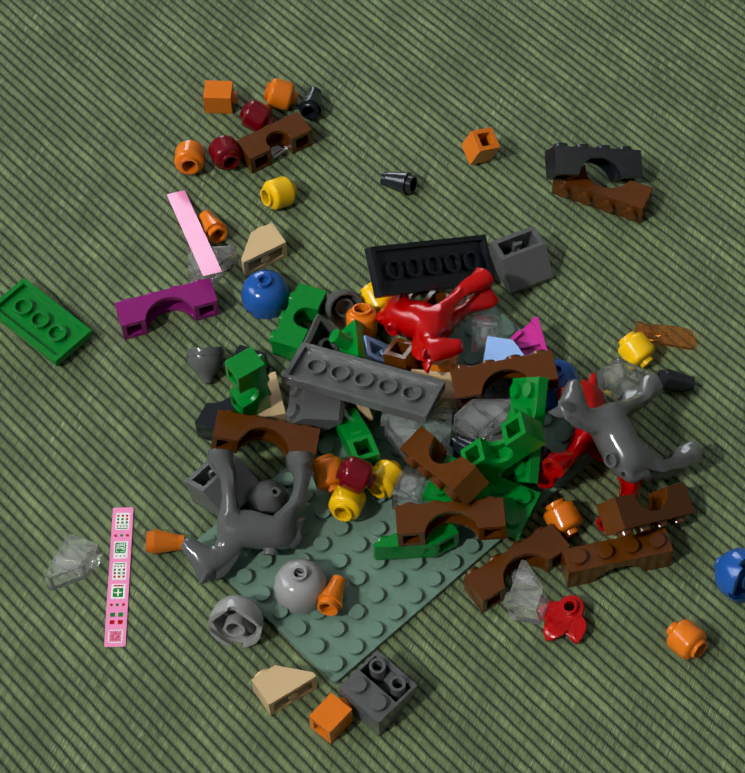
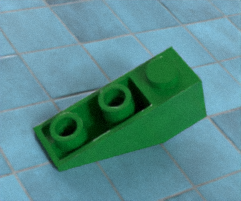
[335,407,380,466]
[373,524,459,560]

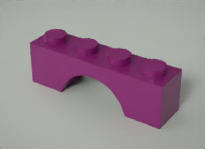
[114,278,220,340]

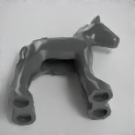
[549,373,703,484]
[180,449,313,585]

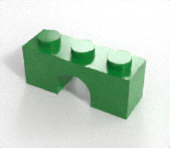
[269,283,327,360]
[224,347,272,415]
[460,411,546,481]

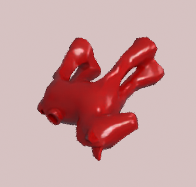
[376,267,498,374]
[536,372,643,535]

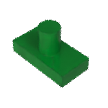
[329,319,366,359]

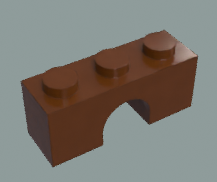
[237,112,313,174]

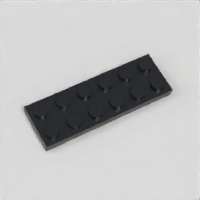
[364,234,496,298]

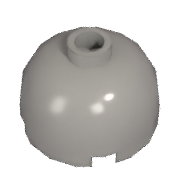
[274,559,328,614]
[208,595,264,648]

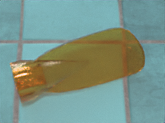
[634,321,696,350]

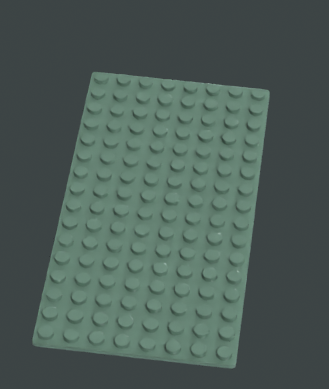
[197,307,633,684]

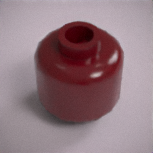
[239,99,275,132]
[208,135,242,170]
[335,456,377,495]

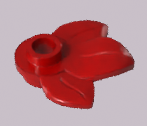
[537,595,587,644]

